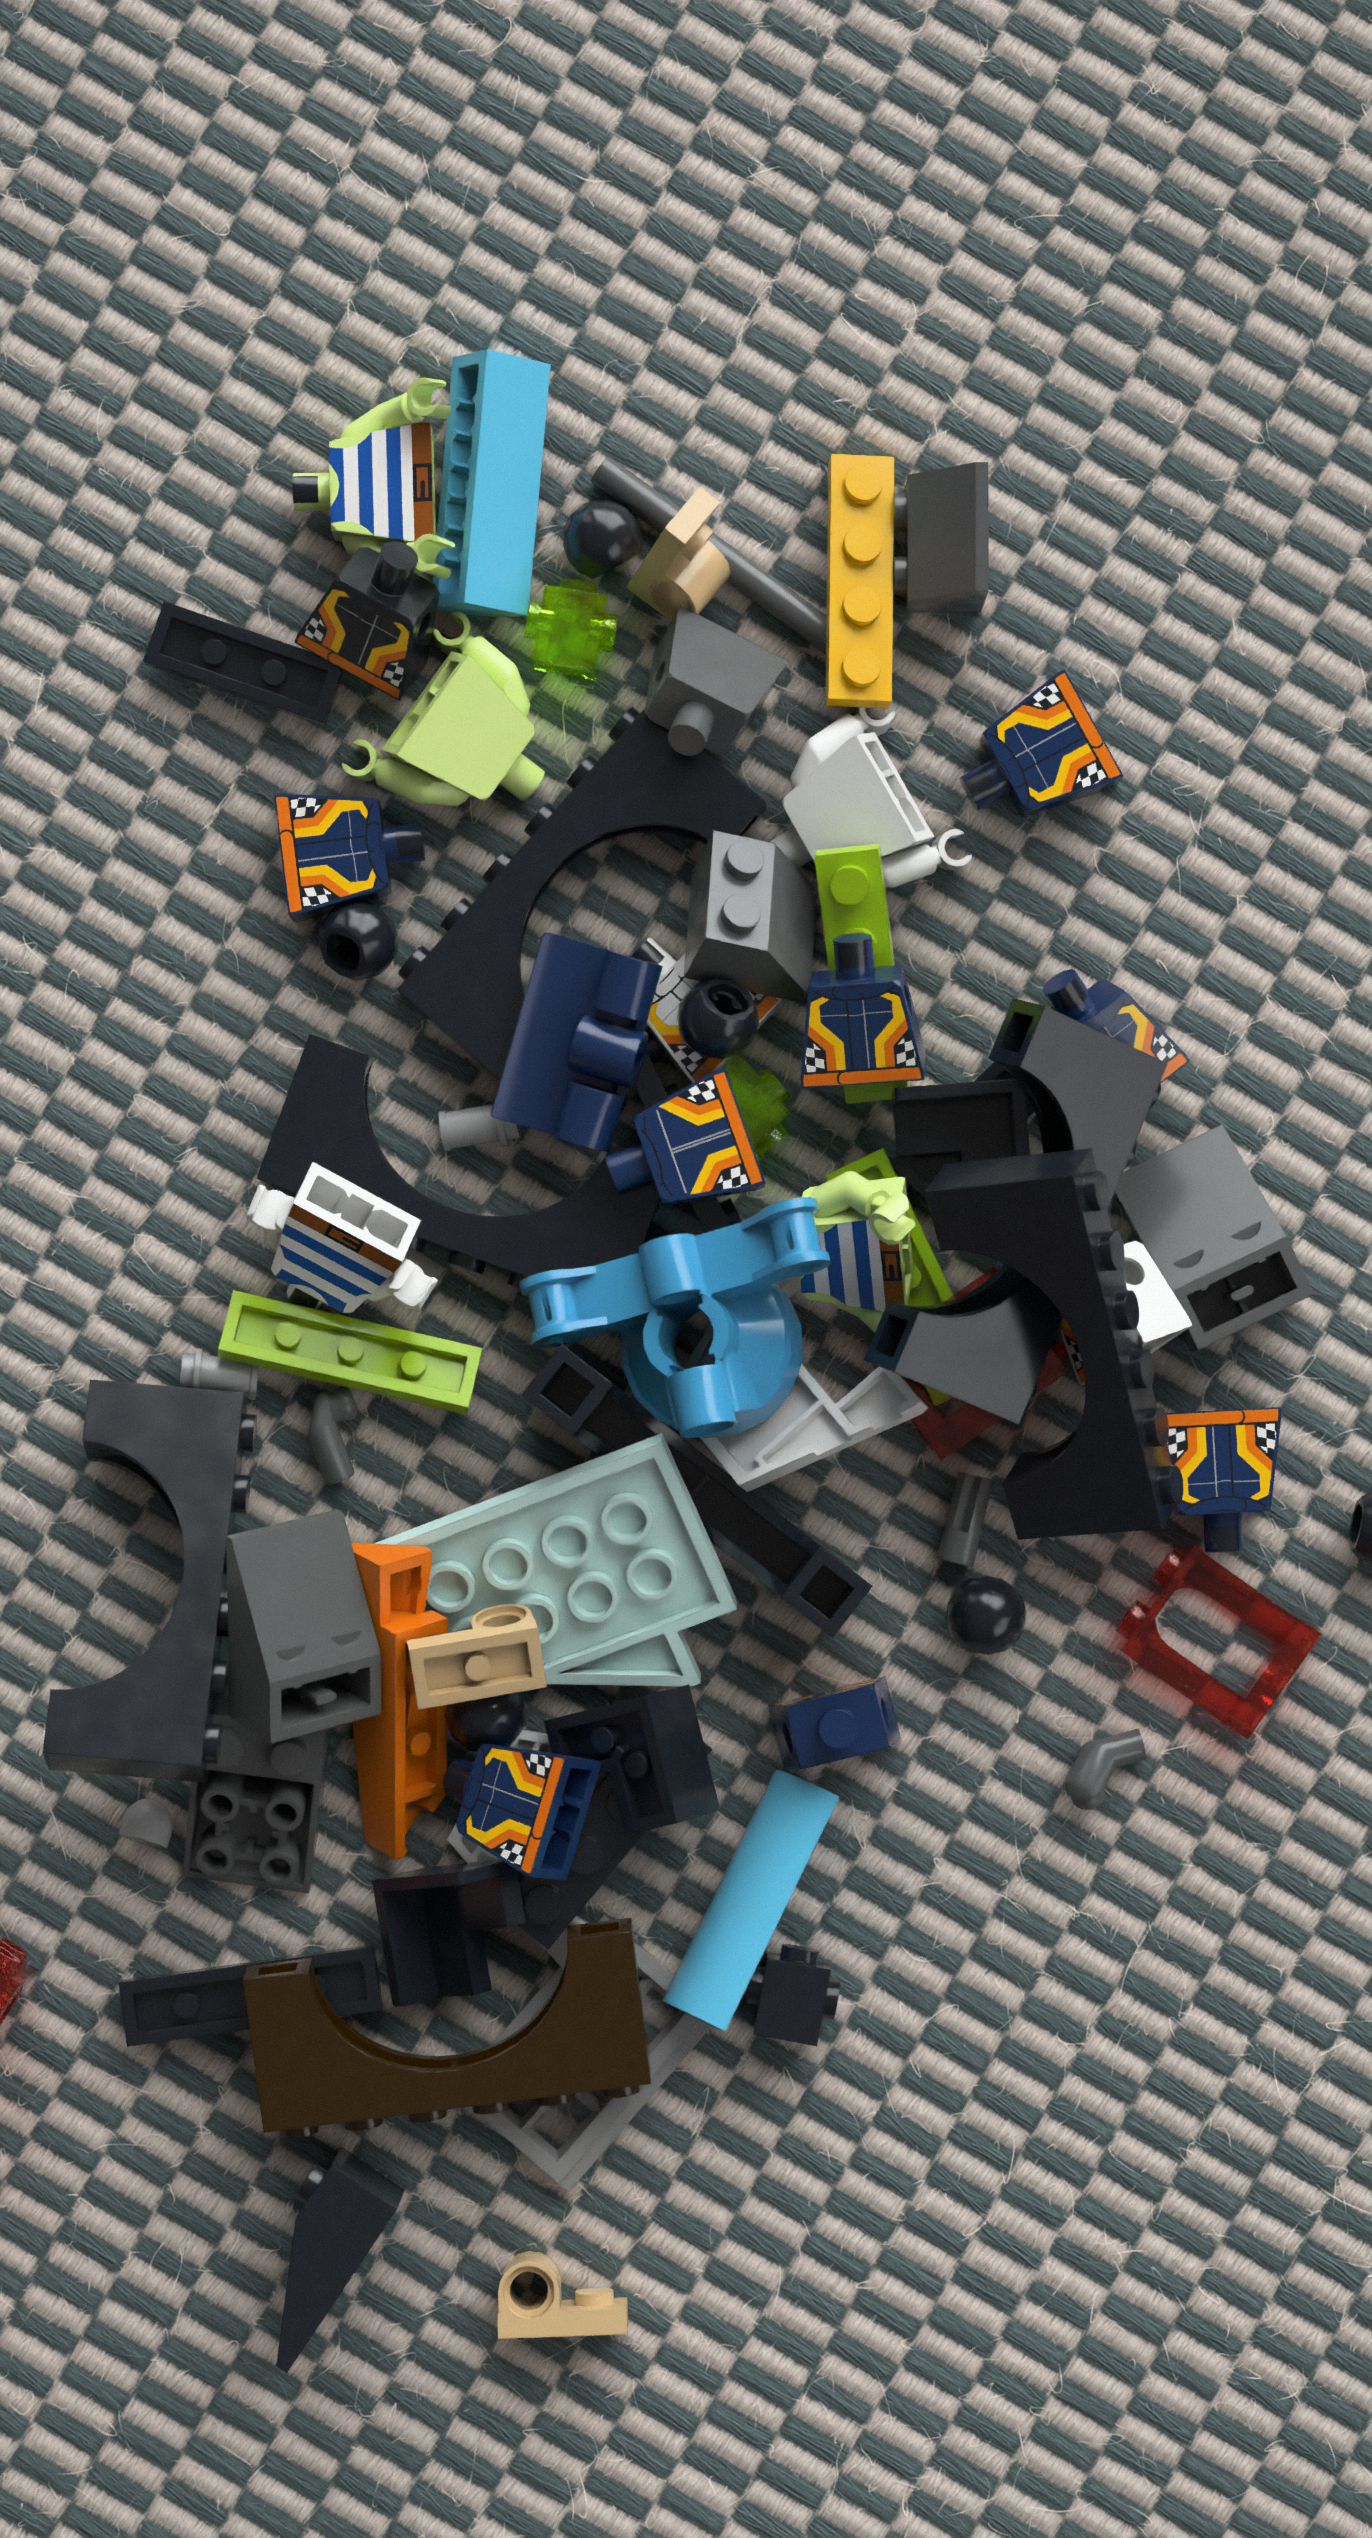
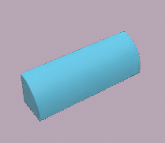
[432,349,551,617]
[662,1770,839,2031]

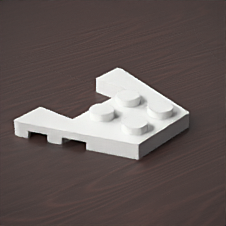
[684,1276,928,1492]

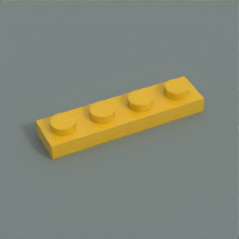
[825,454,894,709]

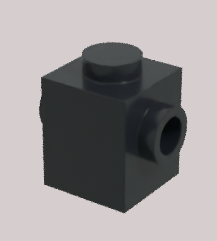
[745,1944,840,2046]

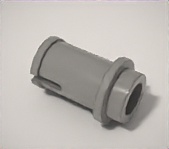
[438,1097,521,1151]
[179,1348,259,1400]

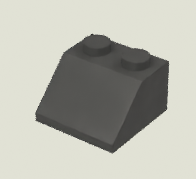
[893,462,989,613]
[684,830,817,1004]

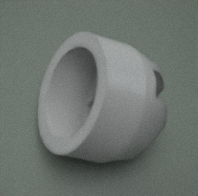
[118,1799,173,1849]

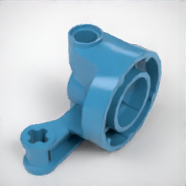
[519,1197,831,1438]

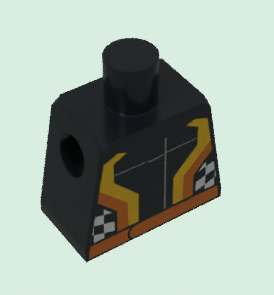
[294,541,440,701]

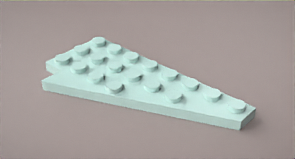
[219,1433,737,1687]

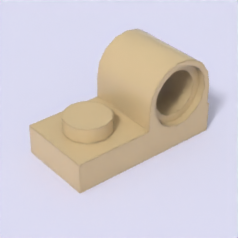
[626,487,730,620]
[407,1604,547,1710]
[497,2251,628,2339]

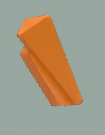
[351,1542,448,1860]

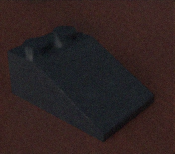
[276,2147,405,2373]

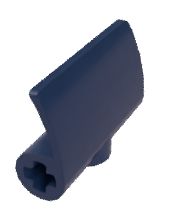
[491,932,663,1152]

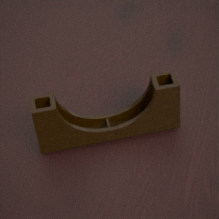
[243,1918,651,2139]

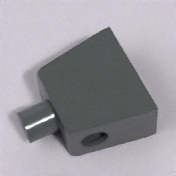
[645,605,788,756]

